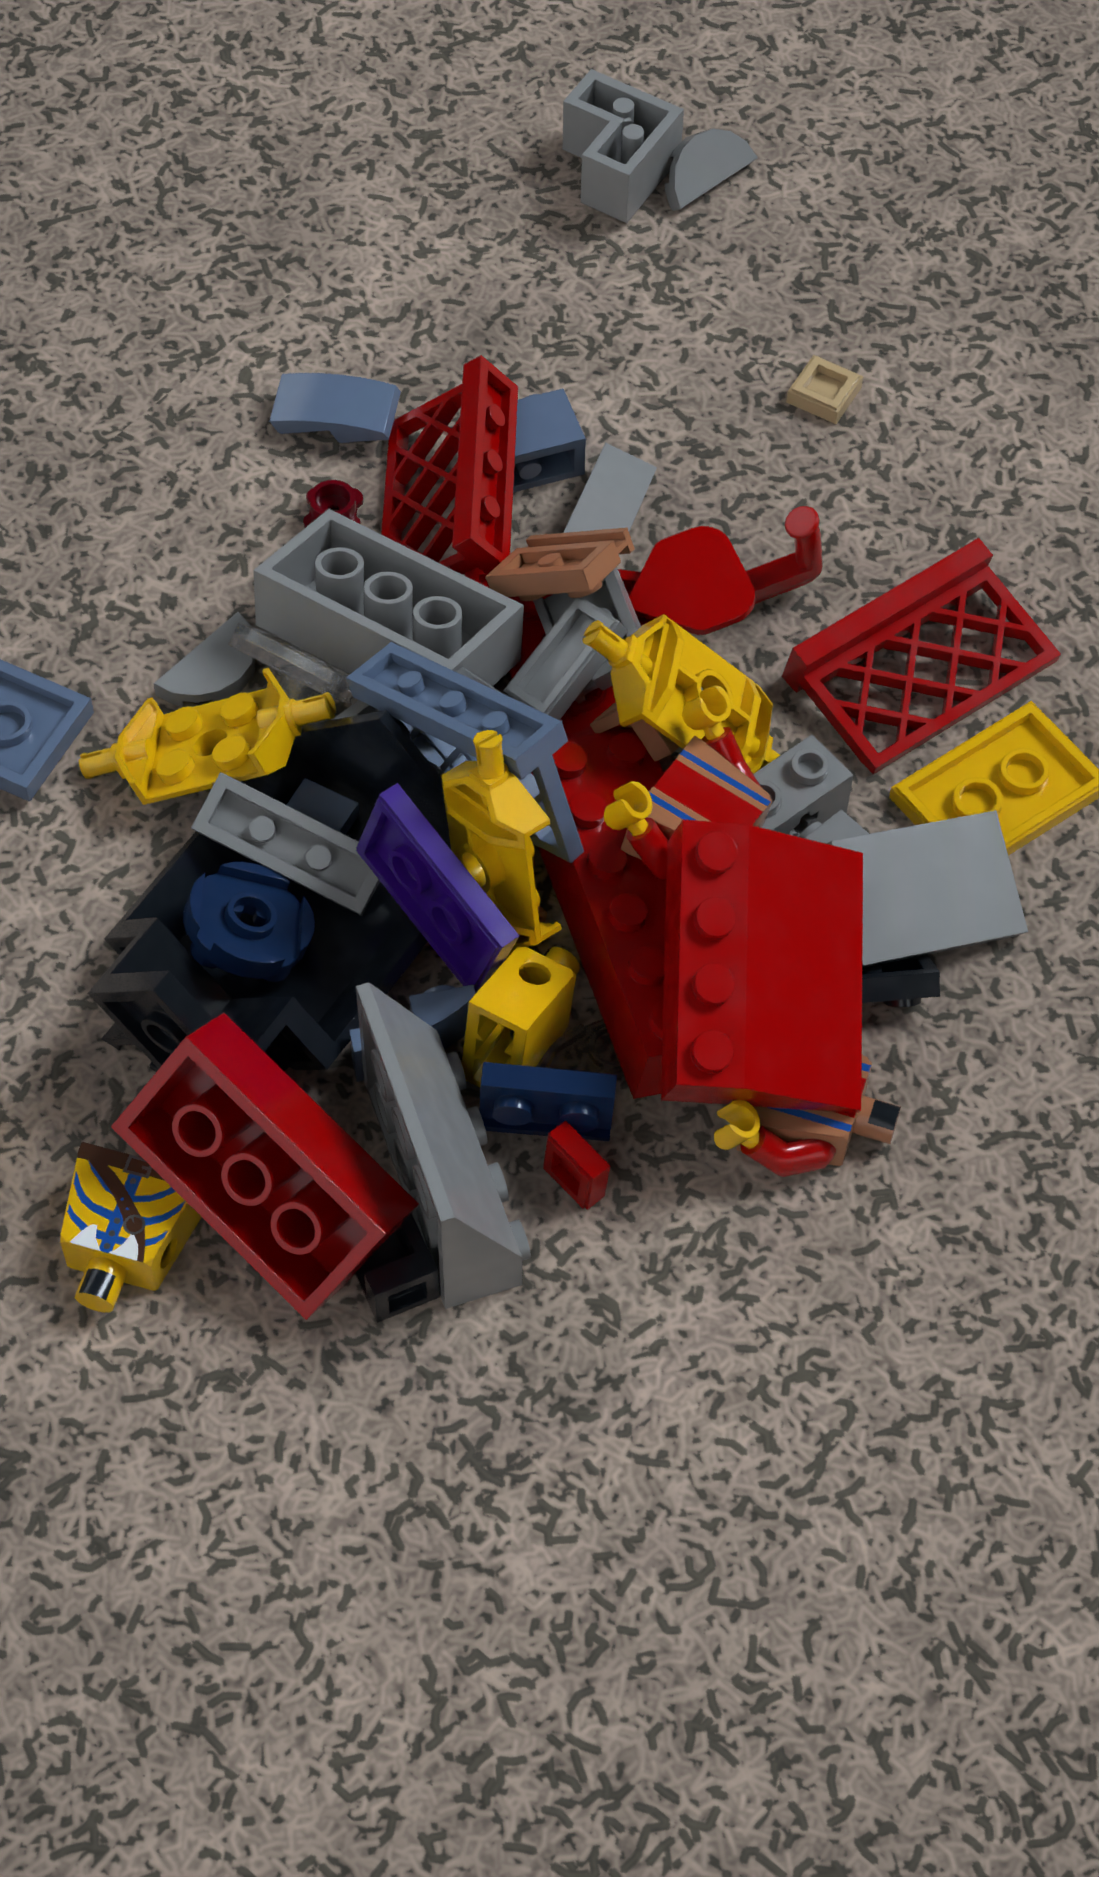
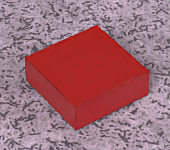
[543,1120,611,1210]

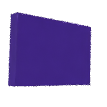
[356,783,519,994]

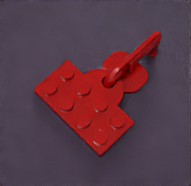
[464,506,823,738]

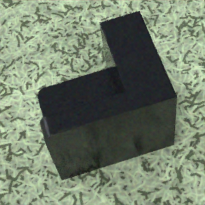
[355,1213,440,1323]

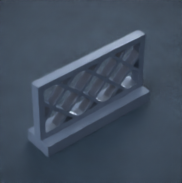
[346,642,584,863]

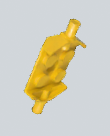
[582,614,781,774]
[79,668,336,805]
[441,730,562,959]

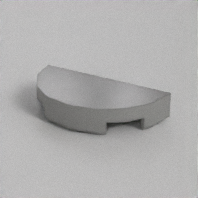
[665,129,758,211]
[154,612,257,706]

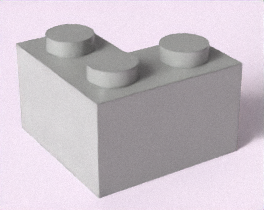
[562,69,684,223]

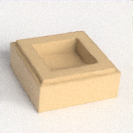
[786,355,863,424]

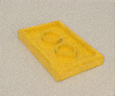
[889,701,1099,856]

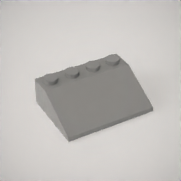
[356,982,531,1309]

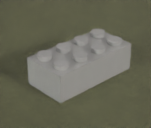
[254,509,524,687]

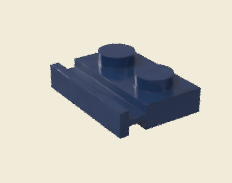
[479,1062,617,1141]

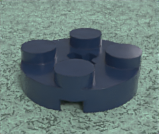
[183,862,315,982]

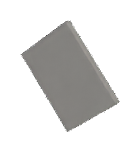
[826,810,1028,968]

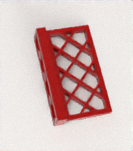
[381,355,518,575]
[781,538,1061,774]

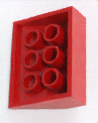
[661,819,863,1113]

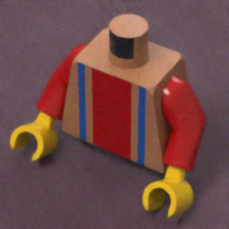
[604,685,773,880]
[714,1055,901,1177]

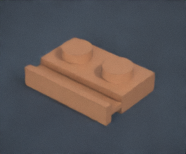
[485,527,635,601]

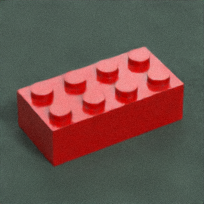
[111,1013,419,1320]

